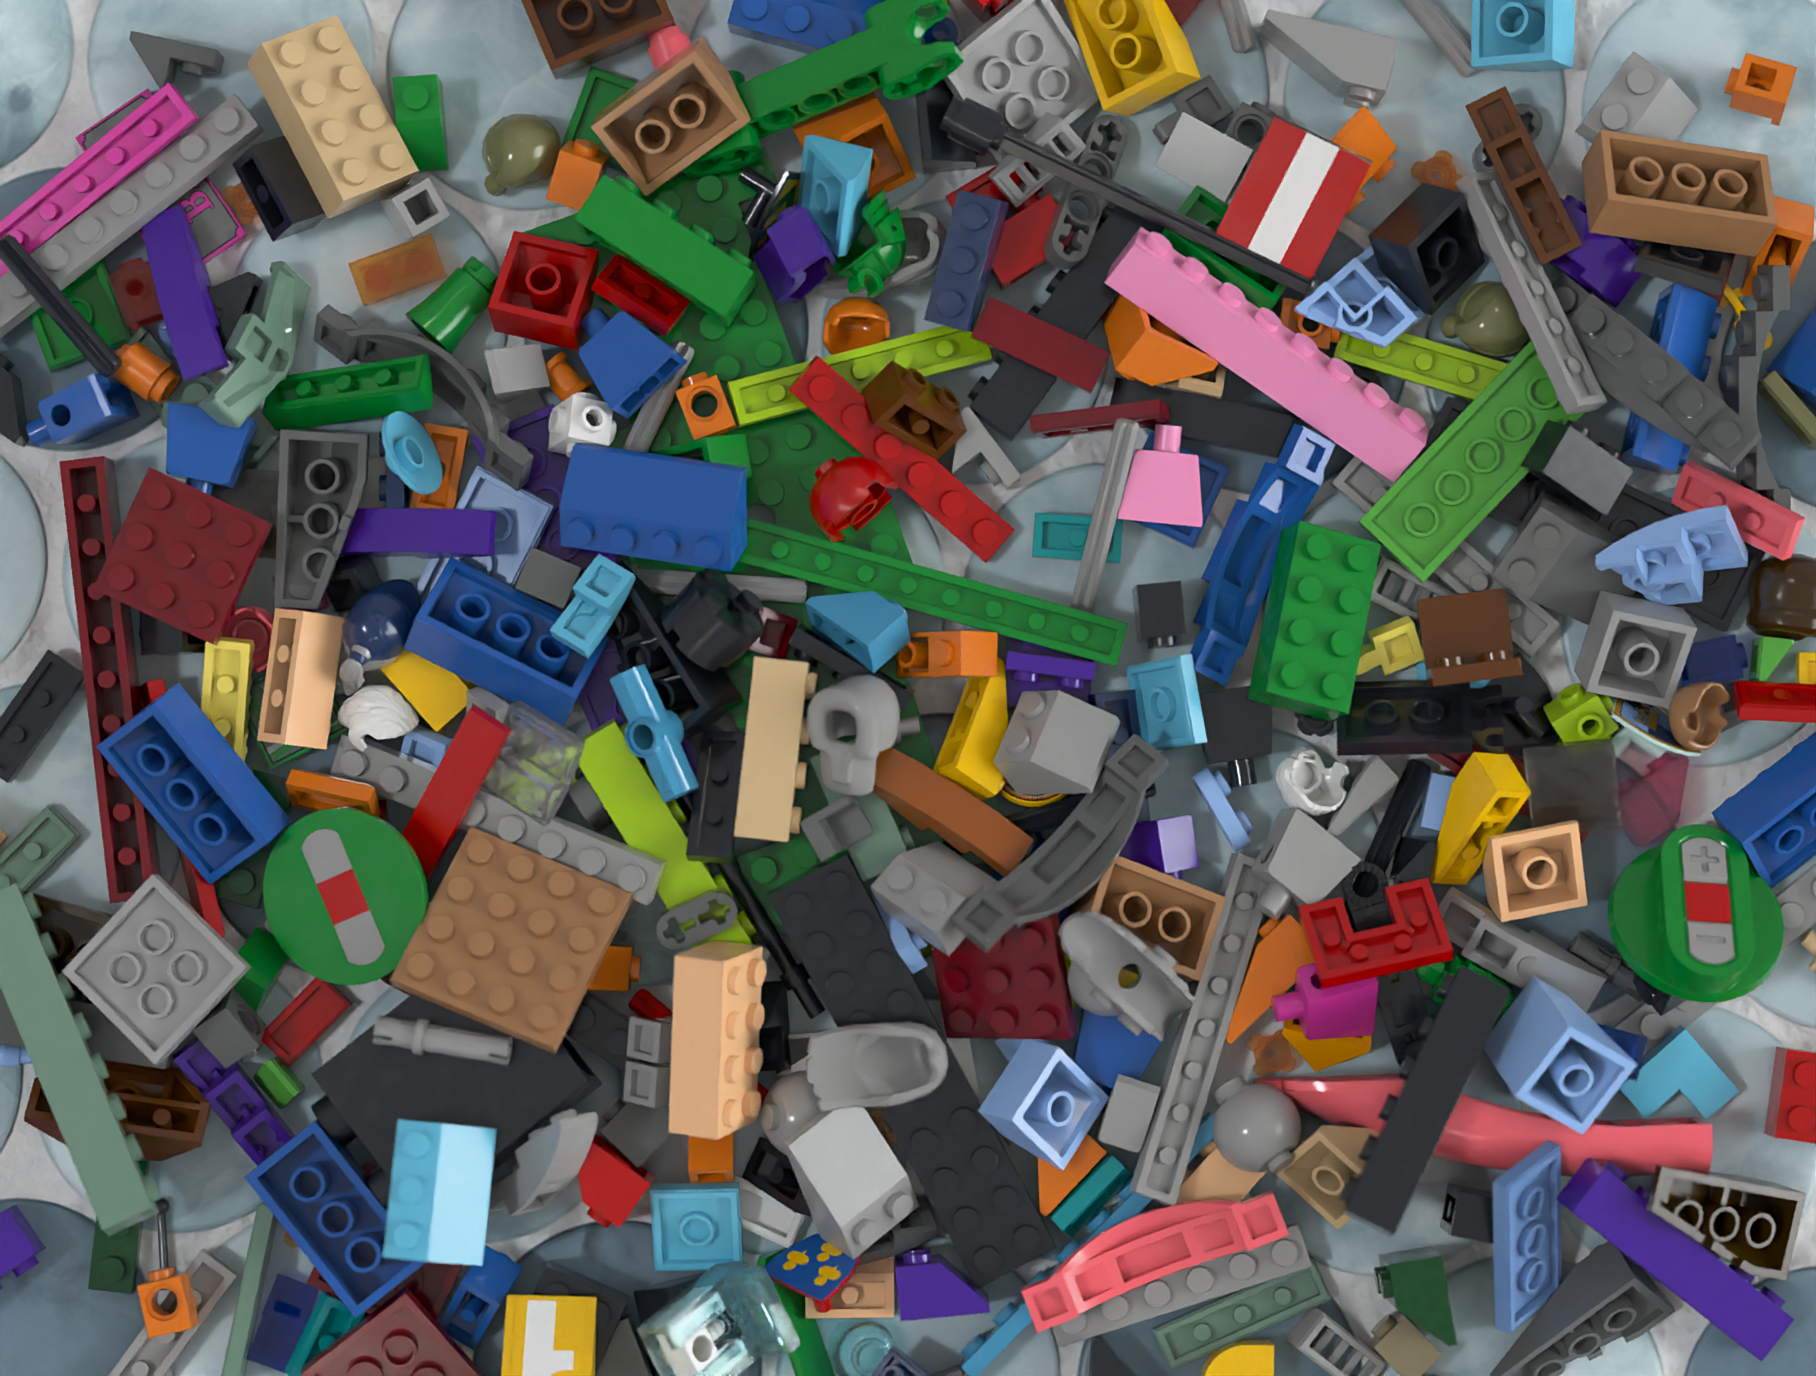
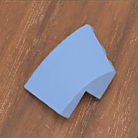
[1294,246,1427,349]
[1595,505,1748,605]

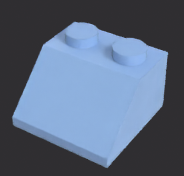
[978,1039,1109,1171]

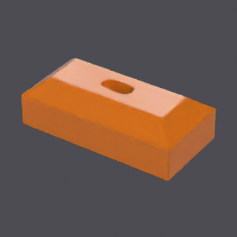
[409,423,470,509]
[285,769,381,817]

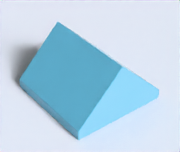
[797,135,873,257]

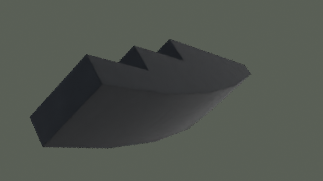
[1110,377,1296,459]

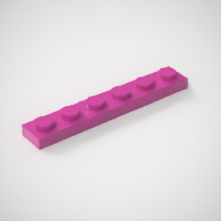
[0,83,200,277]

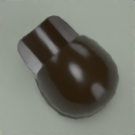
[1746,553,1816,641]

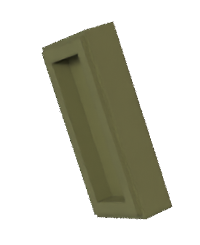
[1757,370,1816,451]

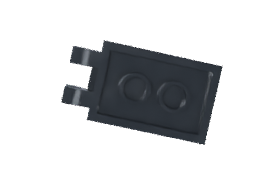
[1337,680,1504,756]

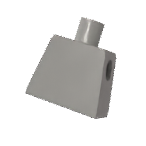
[1252,808,1361,920]

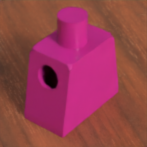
[1272,963,1379,1040]

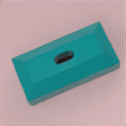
[1050,1155,1134,1238]

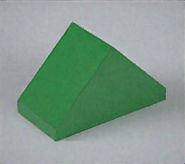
[233,927,290,1015]

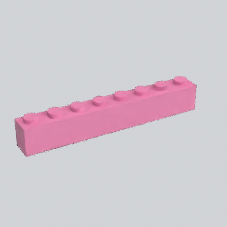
[1105,227,1429,483]

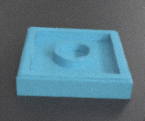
[1126,654,1207,751]
[650,1182,744,1271]

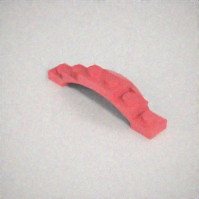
[1021,1190,1289,1333]

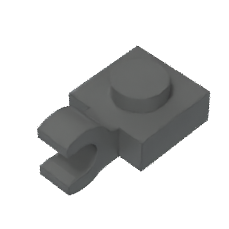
[1152,74,1233,145]

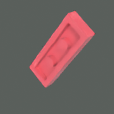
[1671,461,1805,561]

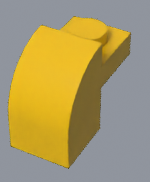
[1200,1339,1274,1376]

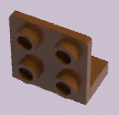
[1417,588,1523,687]

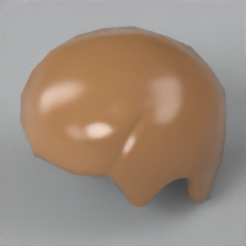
[1668,682,1730,750]

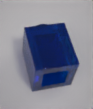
[1681,634,1748,687]

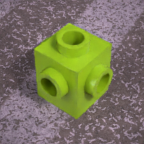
[1543,683,1619,757]

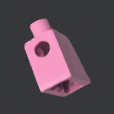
[1117,424,1203,527]

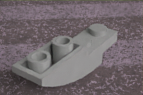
[1438,886,1608,1013]
[488,1110,598,1216]

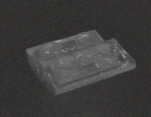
[481,700,585,826]

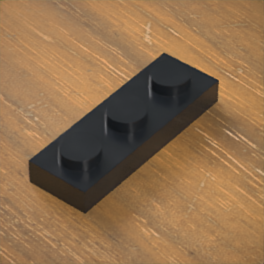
[788,624,915,710]
[0,649,84,783]
[686,730,746,864]

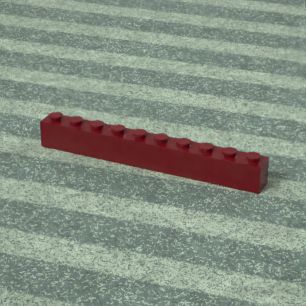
[59,456,161,903]

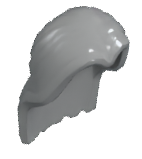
[820,210,947,299]
[806,1022,948,1112]

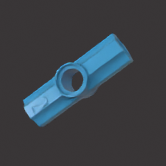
[610,664,699,803]

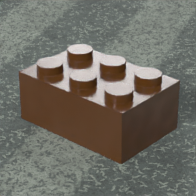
[521,0,675,80]

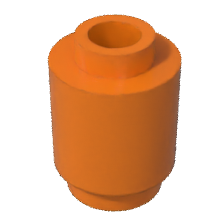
[113,342,180,404]

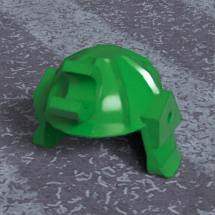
[831,187,907,299]

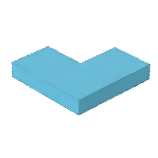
[1619,1025,1740,1120]

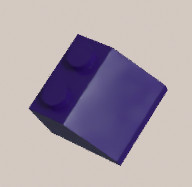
[895,1247,990,1321]

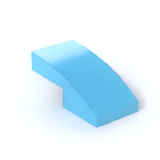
[550,554,636,658]

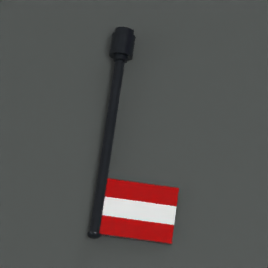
[939,96,1372,298]

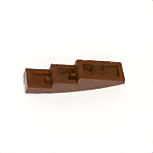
[1465,86,1582,265]

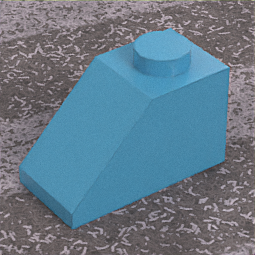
[805,591,911,673]

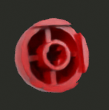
[808,456,898,543]

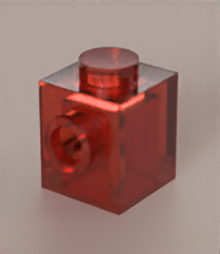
[108,258,164,330]

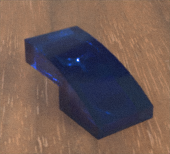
[246,1273,320,1374]

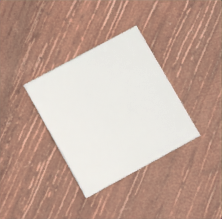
[1155,112,1253,203]

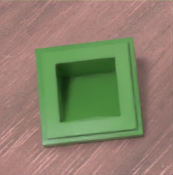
[1749,636,1795,682]
[254,1056,305,1109]

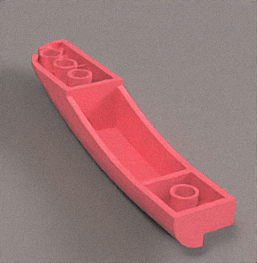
[1253,1074,1713,1176]

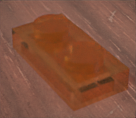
[348,233,448,307]

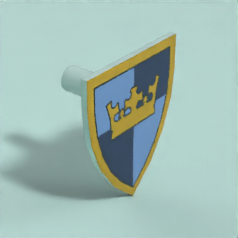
[1604,697,1702,759]

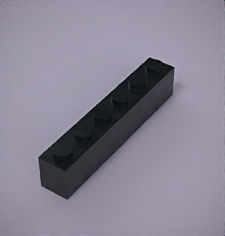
[967,201,1165,442]
[1338,965,1511,1237]

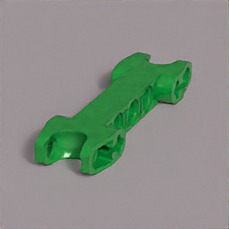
[682,0,964,178]

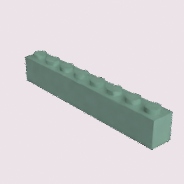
[0,883,161,1236]

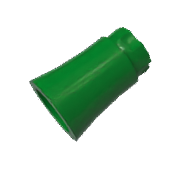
[405,256,498,355]

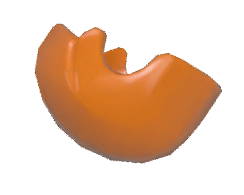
[823,297,890,355]

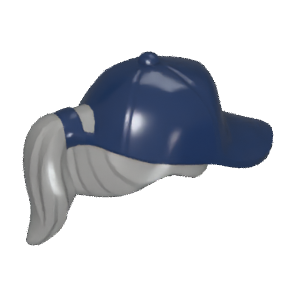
[339,579,421,696]

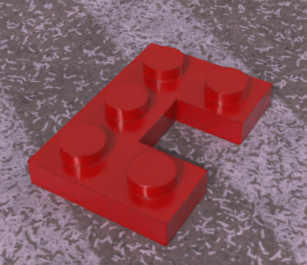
[1298,877,1453,989]

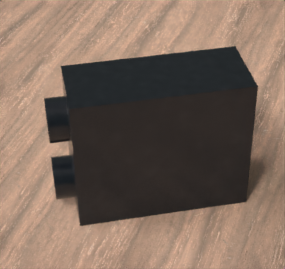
[311,994,602,1210]

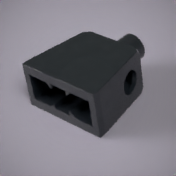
[1199,686,1272,788]

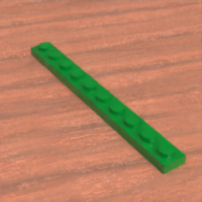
[737,518,1128,667]

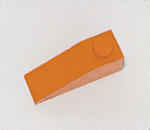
[1225,913,1313,1044]

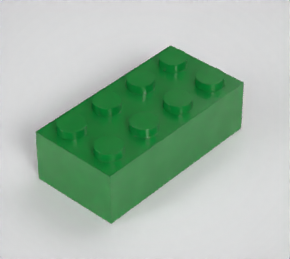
[574,174,757,327]
[1248,521,1381,721]

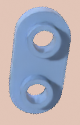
[1191,767,1254,852]

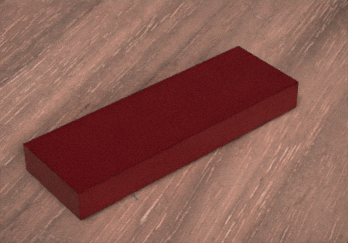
[971,296,1110,394]
[1030,399,1170,439]

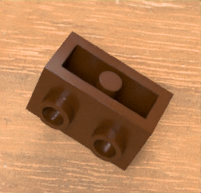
[862,361,967,460]

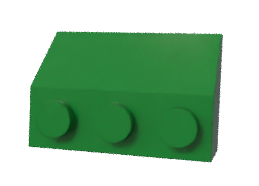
[1161,185,1287,310]

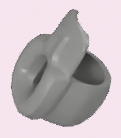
[807,675,900,796]

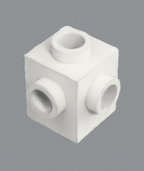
[548,392,616,457]

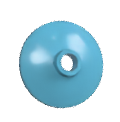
[382,411,442,495]

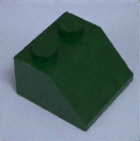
[1374,1246,1457,1346]

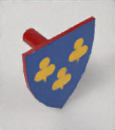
[759,1233,862,1313]

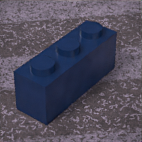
[924,190,1009,332]

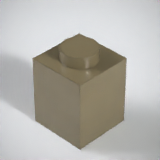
[1369,1312,1442,1376]

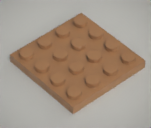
[391,827,632,1054]

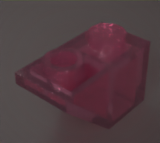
[1605,751,1689,847]

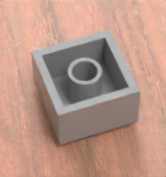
[1574,591,1697,708]

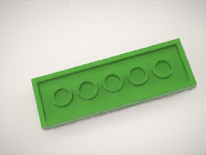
[1357,340,1605,583]

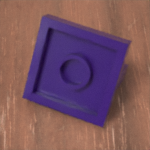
[1005,637,1096,708]

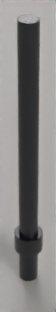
[677,791,825,1019]

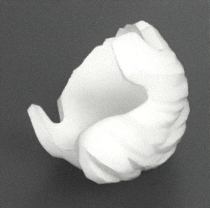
[338,685,419,752]
[1275,746,1349,816]

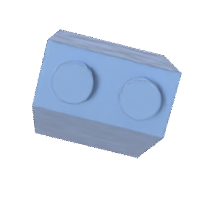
[1483,976,1637,1135]

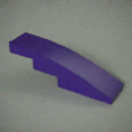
[142,204,229,382]
[339,508,497,559]
[173,1037,296,1166]

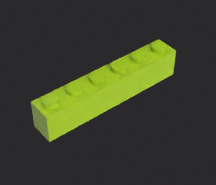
[569,717,758,948]

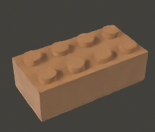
[1581,130,1777,257]

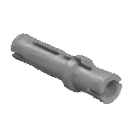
[373,1015,512,1065]

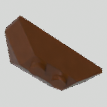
[24,1060,211,1162]

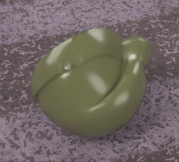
[482,114,562,196]
[1441,281,1530,357]

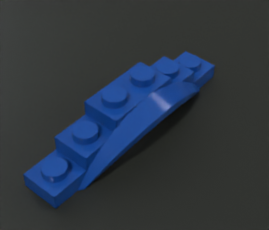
[1189,424,1336,686]

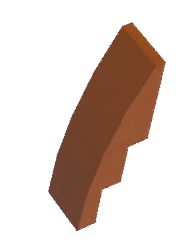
[872,747,1034,877]

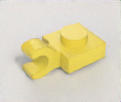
[1356,615,1424,676]

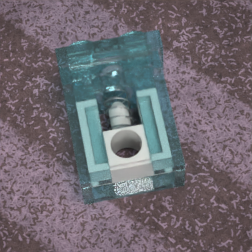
[637,1260,802,1376]

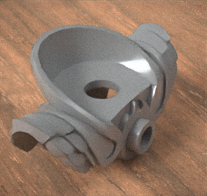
[1058,911,1195,1042]

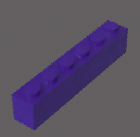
[1555,1158,1794,1362]

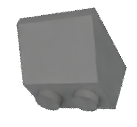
[1575,51,1698,144]
[993,690,1120,794]
[870,841,998,956]

